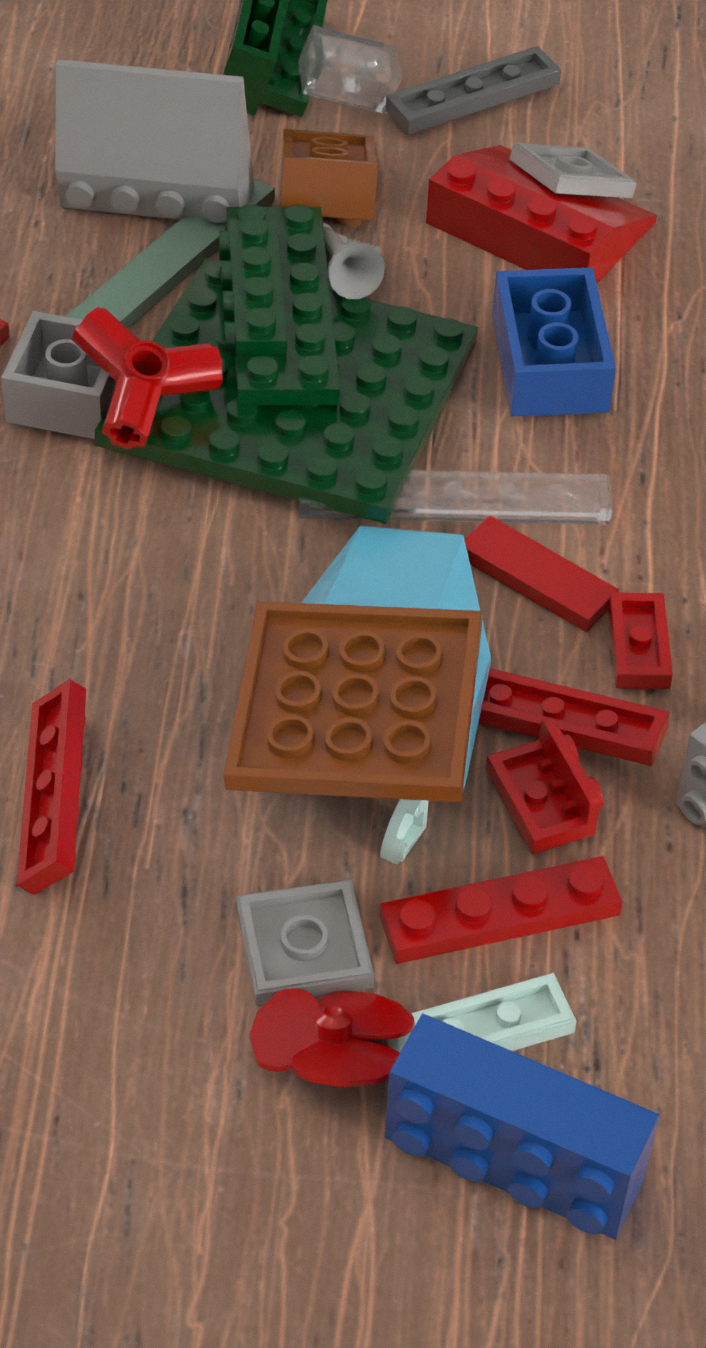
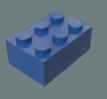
[492,268,616,417]

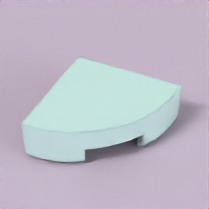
[380,799,429,865]

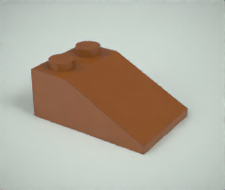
[280,129,378,226]

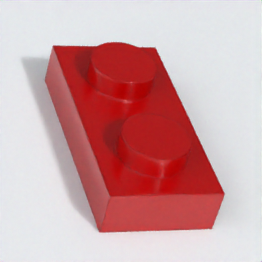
[608,592,673,689]

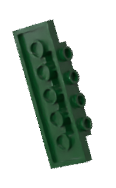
[219,205,340,405]

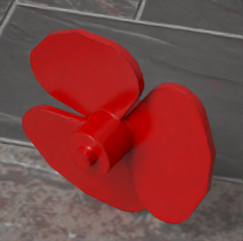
[250,988,415,1087]

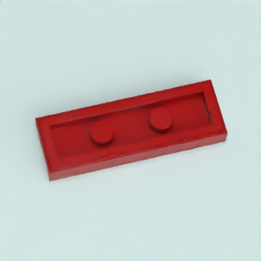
[464,515,619,632]

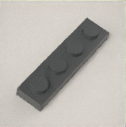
[385,46,561,135]

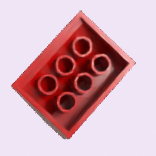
[426,145,657,283]

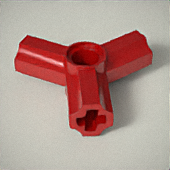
[71,307,223,450]

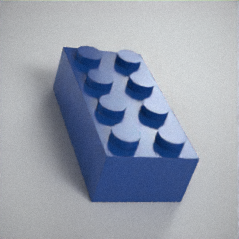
[384,1013,660,1240]

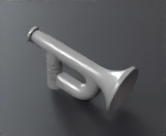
[323,223,385,299]

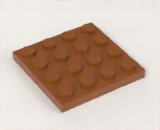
[223,601,482,802]

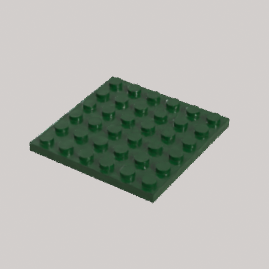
[94,258,478,524]

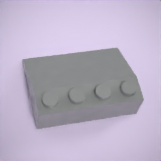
[55,59,255,223]

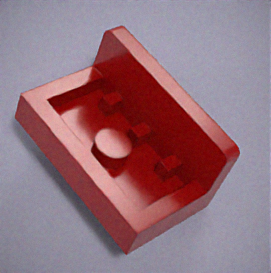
[486,718,604,855]

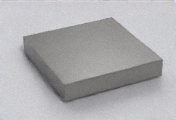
[509,143,637,198]
[236,880,375,1006]

